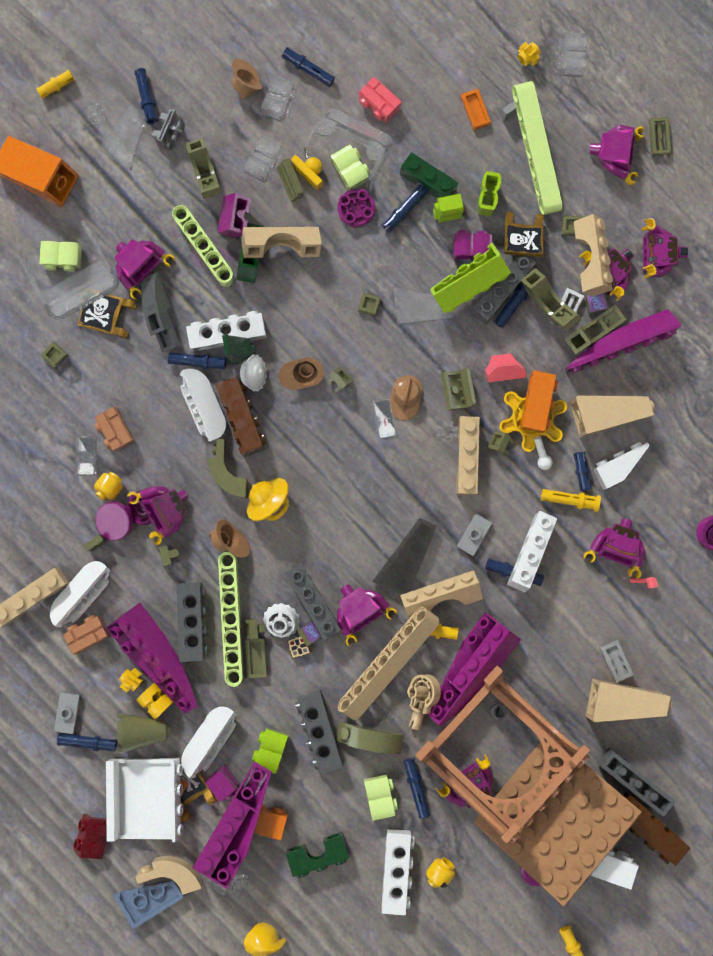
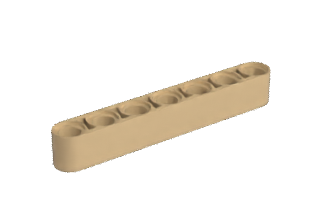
[338,607,439,720]

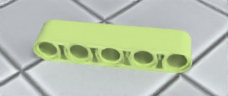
[172,205,235,287]

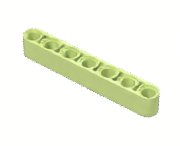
[512,81,562,215]
[218,552,244,687]

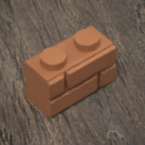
[94,407,136,452]
[63,614,111,655]

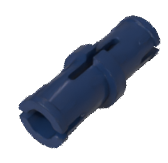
[573,451,592,491]

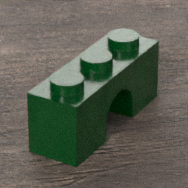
[400,152,459,198]
[286,832,349,878]

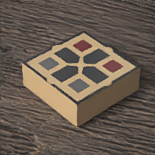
[287,636,311,659]

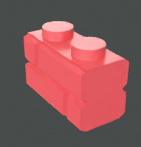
[359,77,402,123]

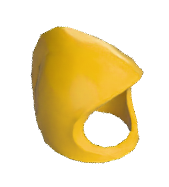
[244,922,286,956]

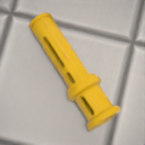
[541,489,601,512]

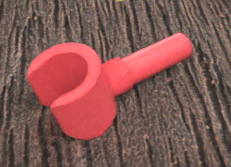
[630,577,658,589]

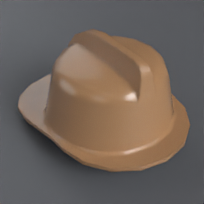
[232,59,262,100]
[279,357,324,390]
[390,375,422,420]
[209,519,250,558]

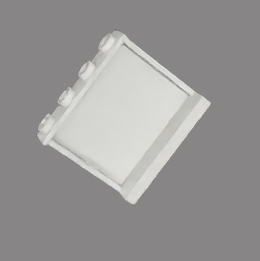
[106,758,184,842]

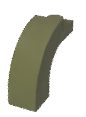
[520,268,580,331]

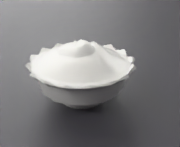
[240,355,267,392]
[263,603,300,638]

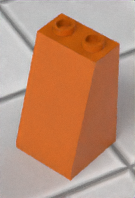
[0,136,79,208]

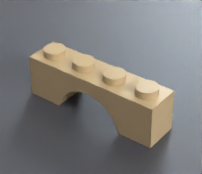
[574,214,613,297]
[241,227,322,258]
[456,416,480,495]
[0,568,70,628]
[400,570,483,620]

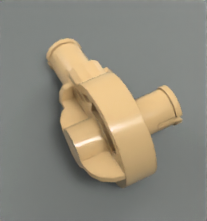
[407,674,441,730]

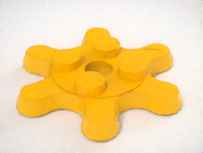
[499,391,567,452]

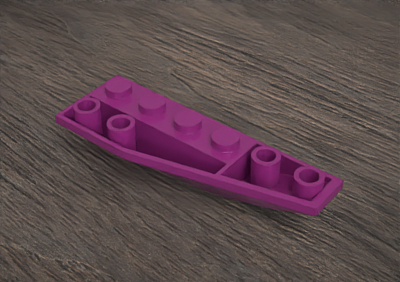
[565,309,682,373]
[106,602,198,714]
[427,612,522,726]
[193,761,272,889]

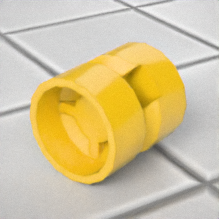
[136,682,173,720]

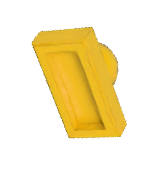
[291,154,323,191]

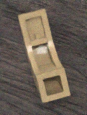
[135,856,204,895]

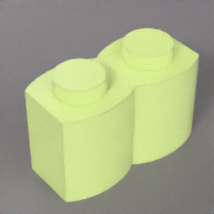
[330,145,370,190]
[39,241,82,272]
[364,774,398,821]

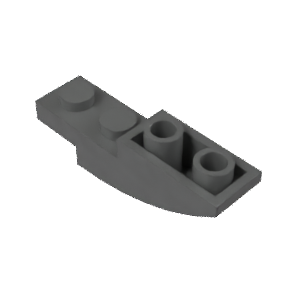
[141,272,181,353]

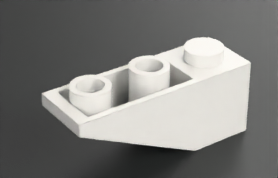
[593,442,649,490]

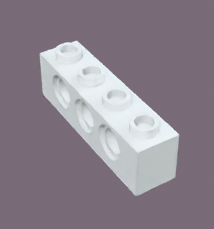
[186,311,267,352]
[507,511,557,592]
[381,829,414,915]

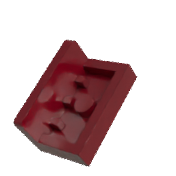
[73,813,107,859]

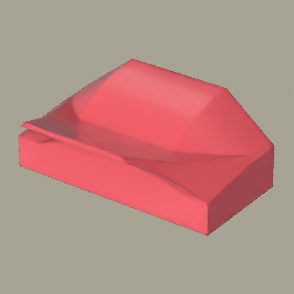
[485,353,526,383]

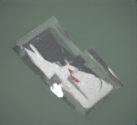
[372,397,397,440]
[75,436,97,476]

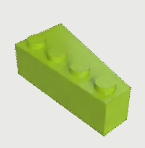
[430,243,511,314]

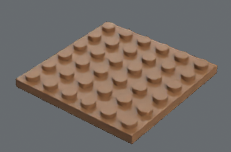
[474,739,642,907]

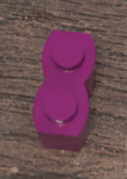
[453,230,492,260]

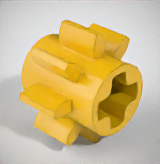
[517,42,541,67]
[119,668,143,693]

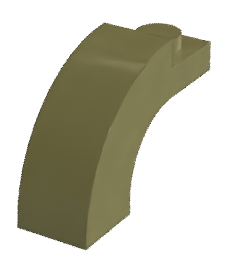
[185,138,221,199]
[565,304,627,354]
[208,439,248,498]
[336,721,404,754]

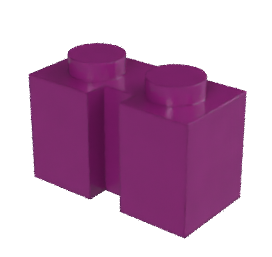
[218,193,251,238]
[205,764,239,802]

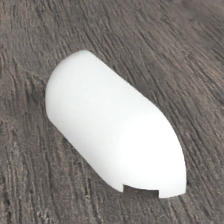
[180,369,226,441]
[50,561,110,627]
[181,707,237,778]

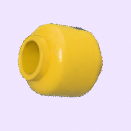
[94,472,123,501]
[426,857,455,888]

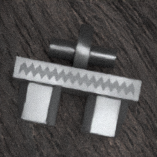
[152,109,185,149]

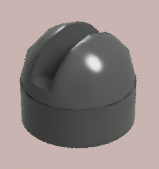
[490,703,507,720]

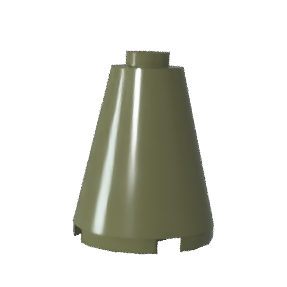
[117,713,170,753]

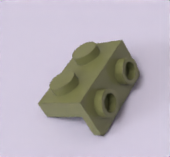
[440,368,476,411]

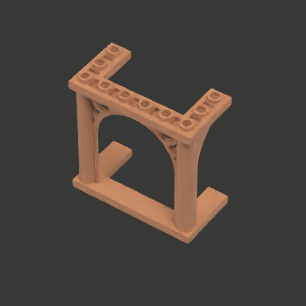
[415,666,590,844]

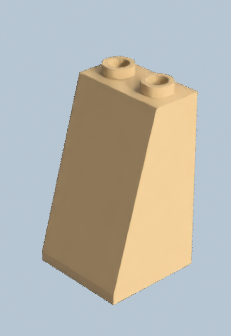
[569,396,655,438]
[585,678,672,722]

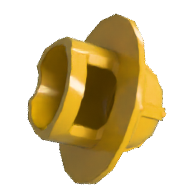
[247,478,289,521]

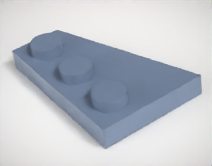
[113,879,185,929]

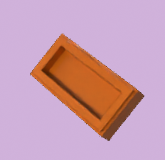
[460,89,491,131]

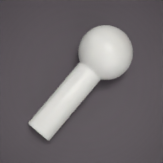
[534,436,553,470]

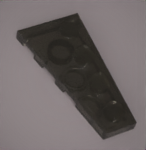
[372,518,437,594]

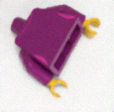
[589,125,644,185]
[115,239,175,300]
[337,584,397,646]

